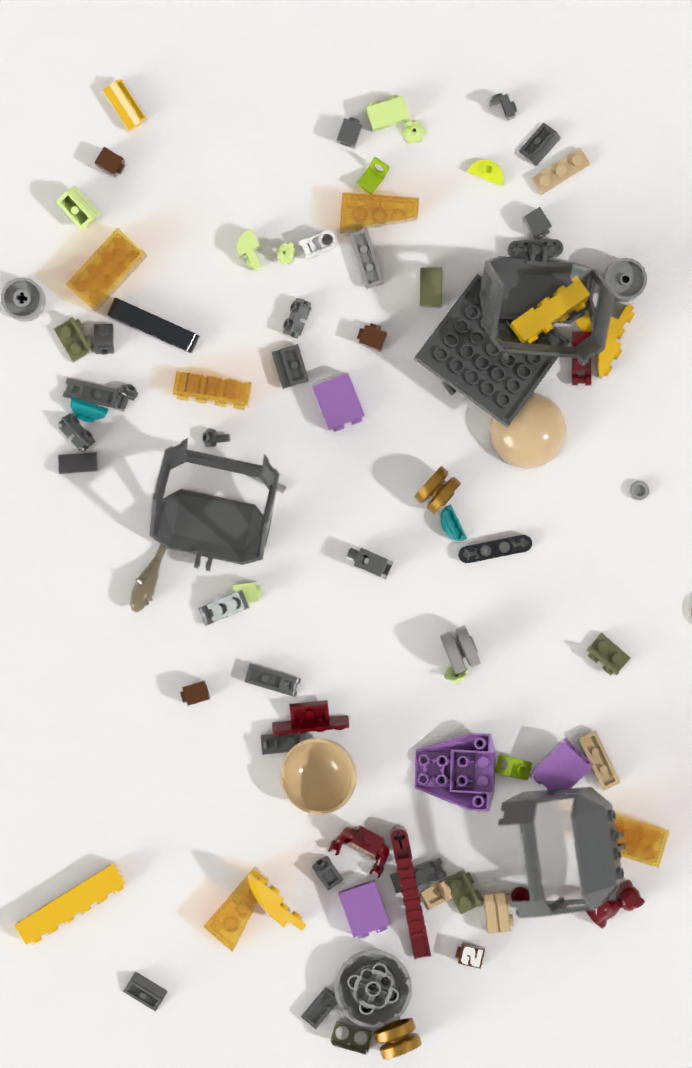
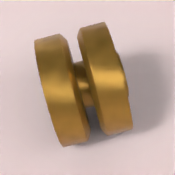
[414,465,461,514]
[373,1018,422,1059]

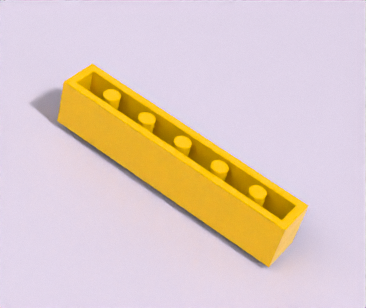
[14,863,126,945]

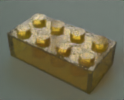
[66,228,147,312]
[615,814,670,868]

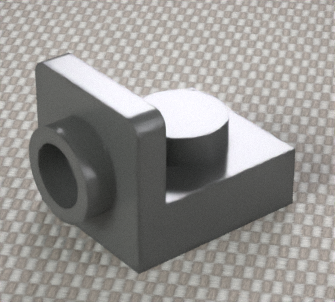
[312,856,344,891]

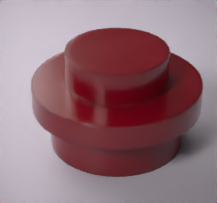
[511,886,530,902]

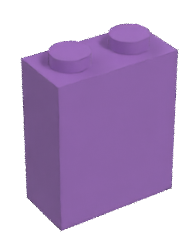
[312,373,365,432]
[532,737,593,795]
[338,879,390,939]

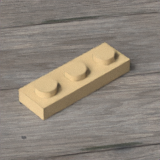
[532,148,590,195]
[578,730,621,791]

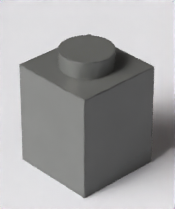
[337,117,362,149]
[523,207,552,238]

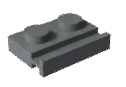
[272,344,309,389]

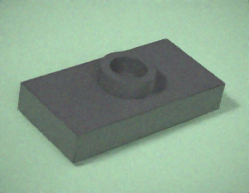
[301,986,337,1029]

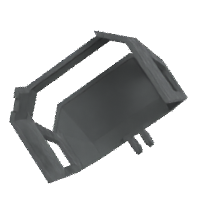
[479,244,615,366]
[149,438,280,571]
[498,787,626,918]

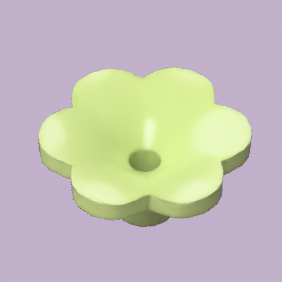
[402,120,426,144]
[276,242,296,265]
[444,667,468,683]

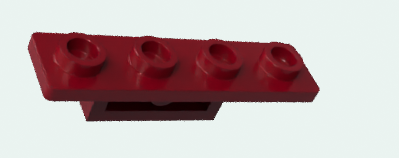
[272,700,349,736]

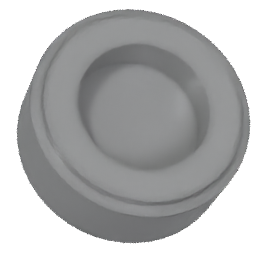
[629,481,649,500]

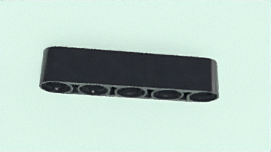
[107,298,200,353]

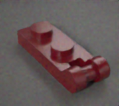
[571,332,591,386]

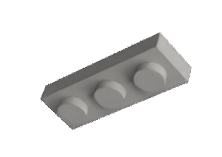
[349,228,384,289]

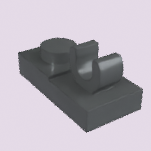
[261,733,300,755]

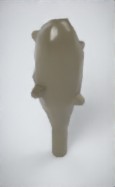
[130,544,167,613]

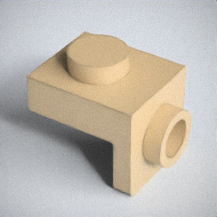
[418,881,452,910]

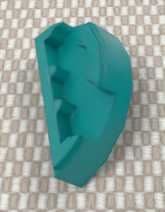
[70,397,108,422]
[440,504,467,541]

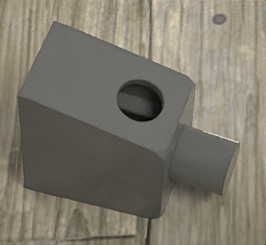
[346,548,393,580]

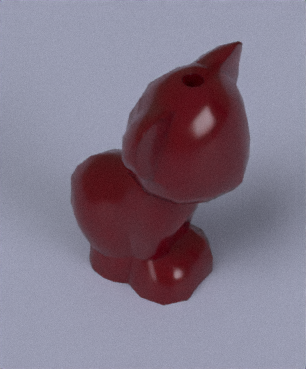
[586,880,645,929]

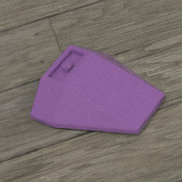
[415,733,496,811]

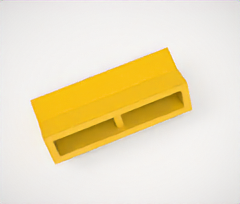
[103,79,147,132]

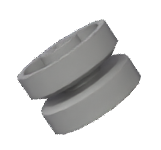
[603,258,647,303]
[1,277,46,322]
[440,625,481,674]

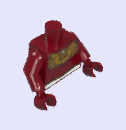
[328,826,389,878]

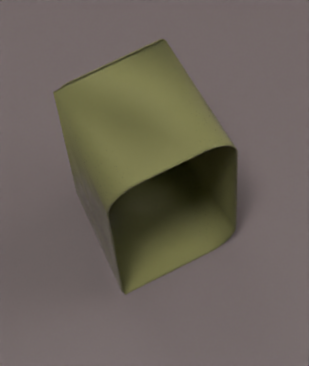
[420,267,442,307]
[331,1021,372,1055]

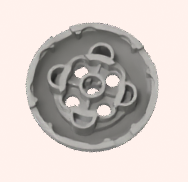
[335,950,412,1028]

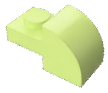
[237,229,262,272]

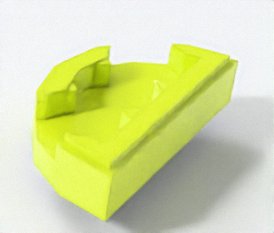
[467,159,504,186]

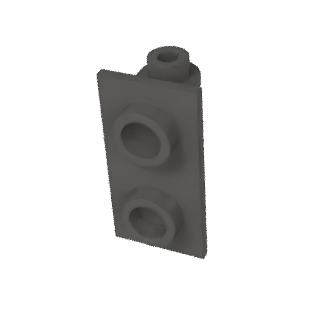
[283,298,312,339]
[58,413,96,452]

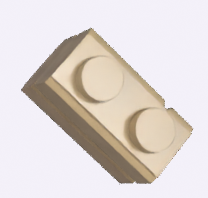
[483,891,514,934]

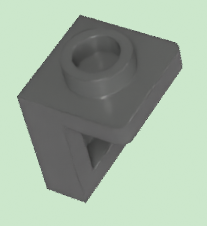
[489,93,517,121]
[94,324,114,355]

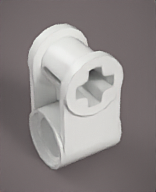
[299,231,336,260]

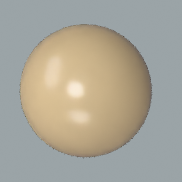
[490,393,566,469]
[281,738,357,815]

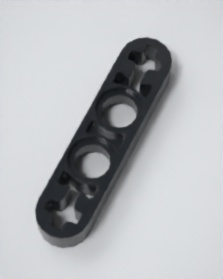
[458,535,532,563]

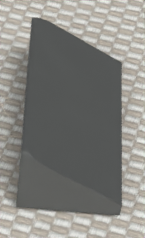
[519,123,561,166]
[58,452,98,474]
[123,972,167,1012]

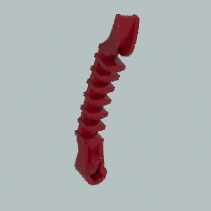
[390,825,431,959]

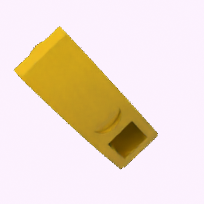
[597,304,635,379]
[247,873,306,931]

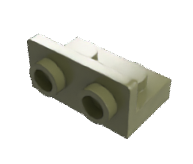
[54,317,94,363]
[586,633,631,676]
[443,869,483,914]

